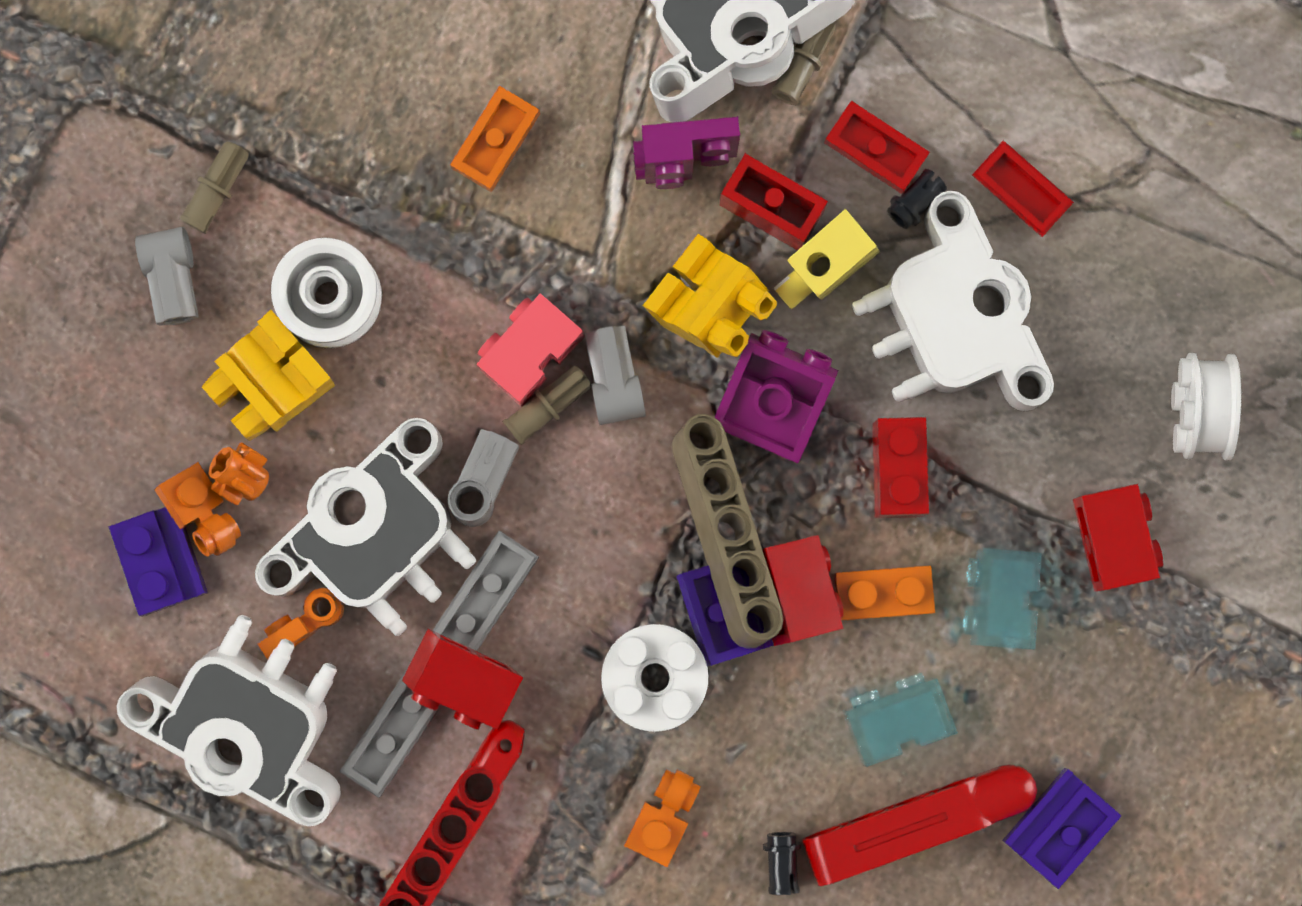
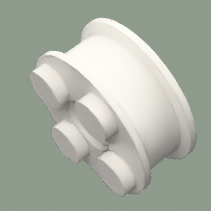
[271,238,382,348]
[1171,353,1241,460]
[601,624,709,732]

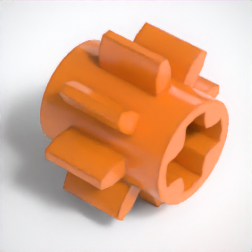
[209,442,269,506]

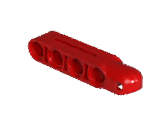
[379,720,525,906]
[802,764,1037,886]

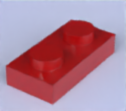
[824,100,930,194]

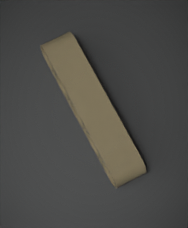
[672,414,783,649]

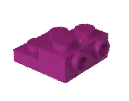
[633,117,740,189]
[715,330,838,463]

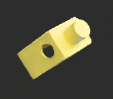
[774,209,880,310]

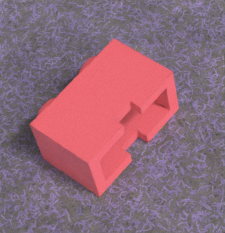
[477,293,585,407]

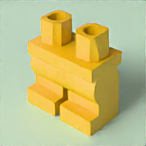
[642,234,777,358]
[202,310,336,441]

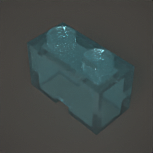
[963,548,1042,650]
[842,672,958,767]

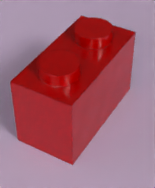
[719,153,828,251]
[872,417,929,518]
[1073,484,1163,592]
[762,535,844,646]
[402,629,524,730]

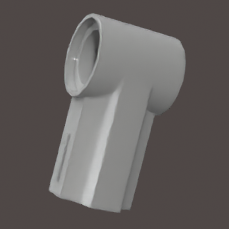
[135,227,199,326]
[585,326,646,425]
[448,429,519,527]

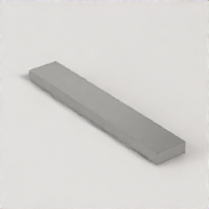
[339,531,539,798]

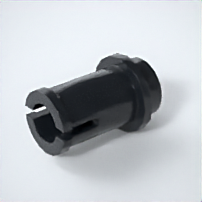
[887,169,947,229]
[763,832,801,895]

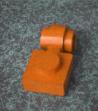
[154,462,241,557]
[257,588,344,660]
[624,769,701,867]

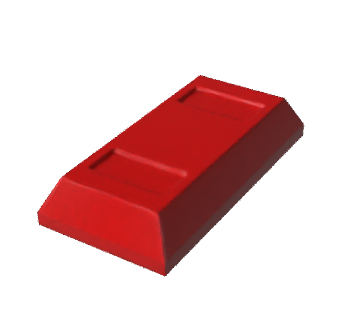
[972,140,1074,237]

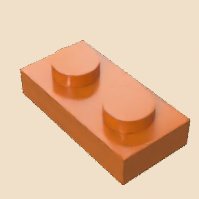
[450,85,540,193]
[834,566,935,621]

